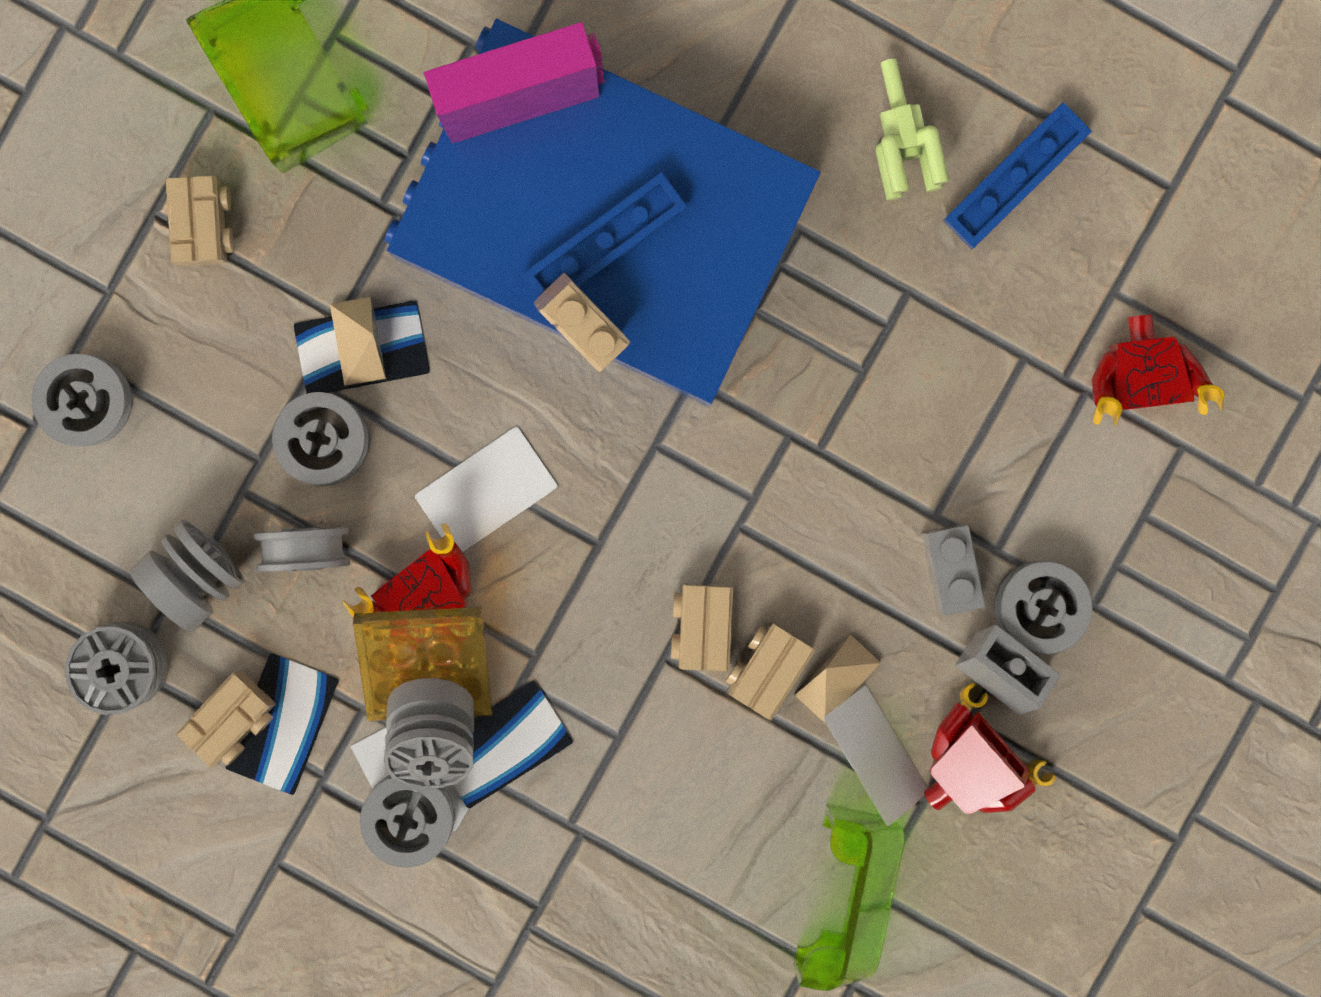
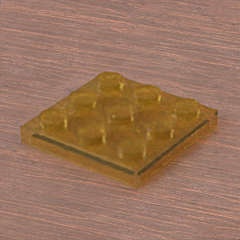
[353,607,492,721]

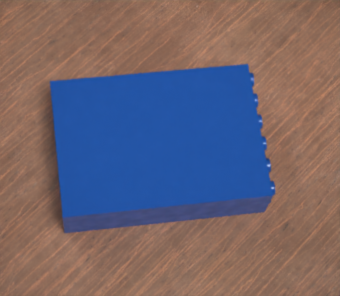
[384,18,821,407]

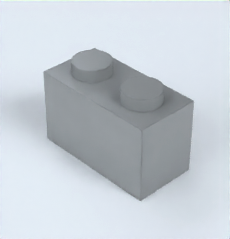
[921,524,985,616]
[955,625,1061,715]

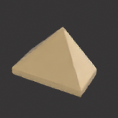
[330,297,386,386]
[794,634,881,723]

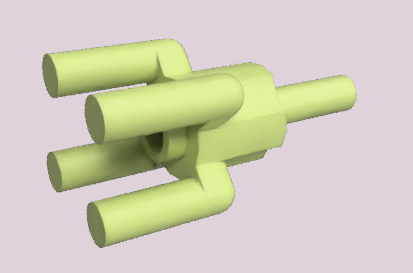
[875,58,950,201]

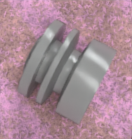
[130,520,245,632]
[65,622,168,715]
[384,678,474,788]

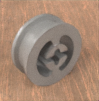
[31,354,132,446]
[272,392,369,486]
[254,527,350,572]
[994,561,1092,654]
[360,775,455,868]

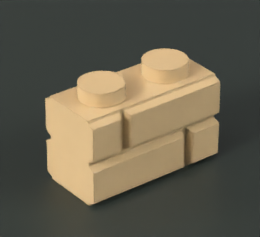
[166,175,234,266]
[534,273,630,372]
[671,584,733,671]
[725,622,815,721]
[176,670,276,768]

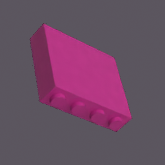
[423,22,604,144]

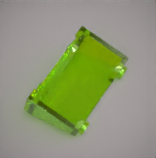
[186,0,369,174]
[793,804,904,991]

